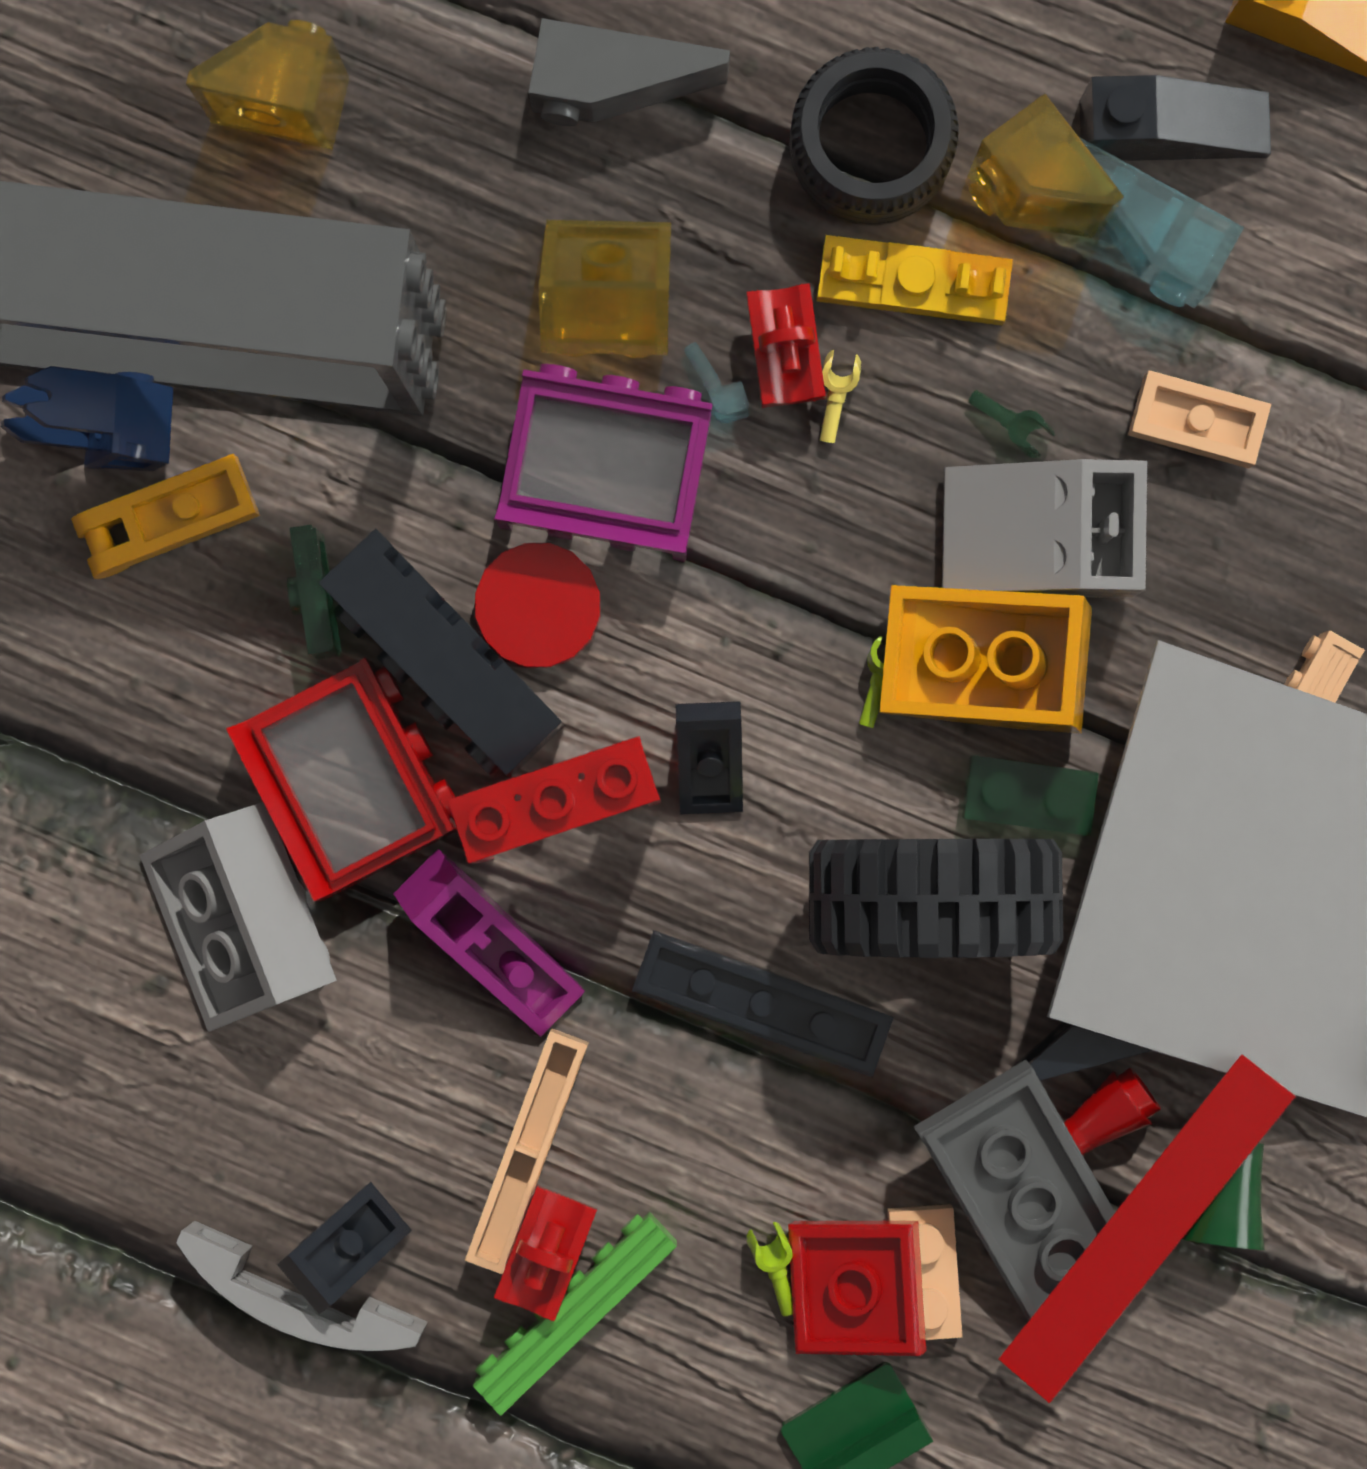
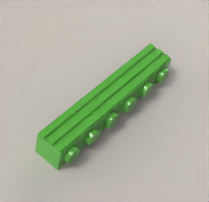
[473,1211,677,1416]

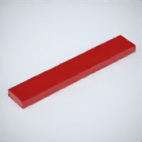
[998,1054,1297,1403]

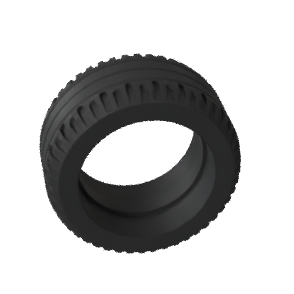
[789,47,959,225]

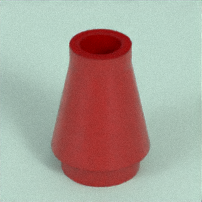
[1064,1067,1161,1156]

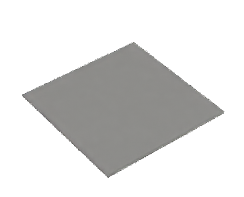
[1047,640,1367,1117]

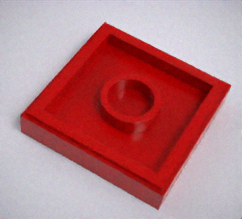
[788,1221,926,1356]

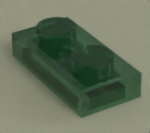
[961,755,1099,836]

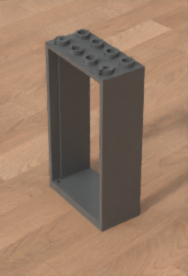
[0,181,447,416]

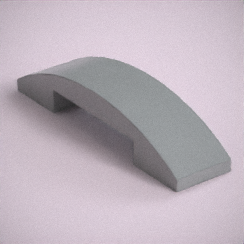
[176,1221,427,1351]

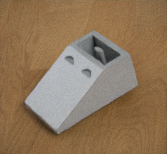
[942,459,1147,598]

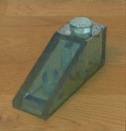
[1060,136,1244,308]

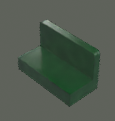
[781,1362,934,1469]

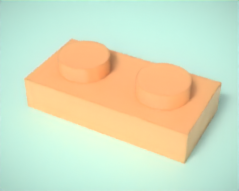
[1128,370,1271,469]
[887,1204,962,1340]

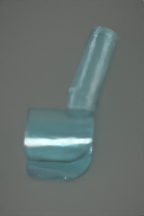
[684,342,749,423]

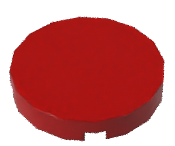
[475,543,601,668]

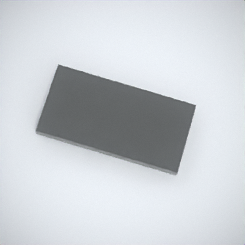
[914,1060,1115,1321]

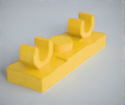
[817,235,1013,326]

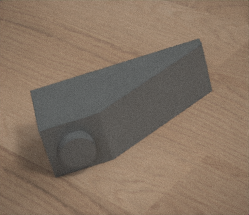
[528,18,730,126]

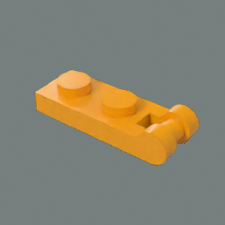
[71,454,260,579]

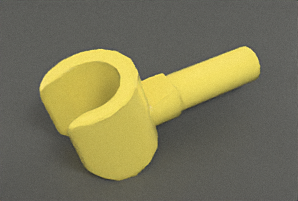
[819,350,861,443]

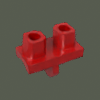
[746,283,826,408]
[494,1185,597,1321]

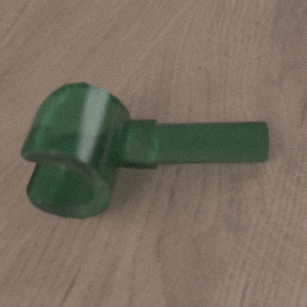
[968,390,1055,458]

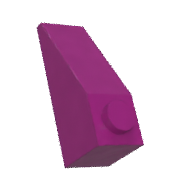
[394,848,585,1037]

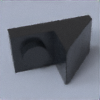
[675,701,743,815]
[277,1182,412,1315]

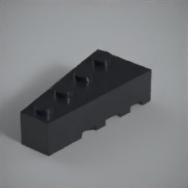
[319,528,565,777]

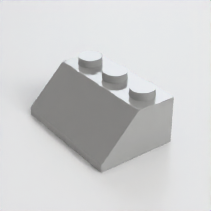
[140,802,337,1032]

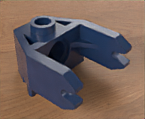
[1,366,173,471]

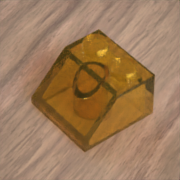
[186,20,349,150]
[967,93,1124,238]
[539,220,671,358]

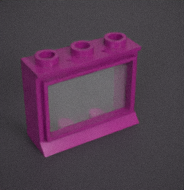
[494,364,713,562]

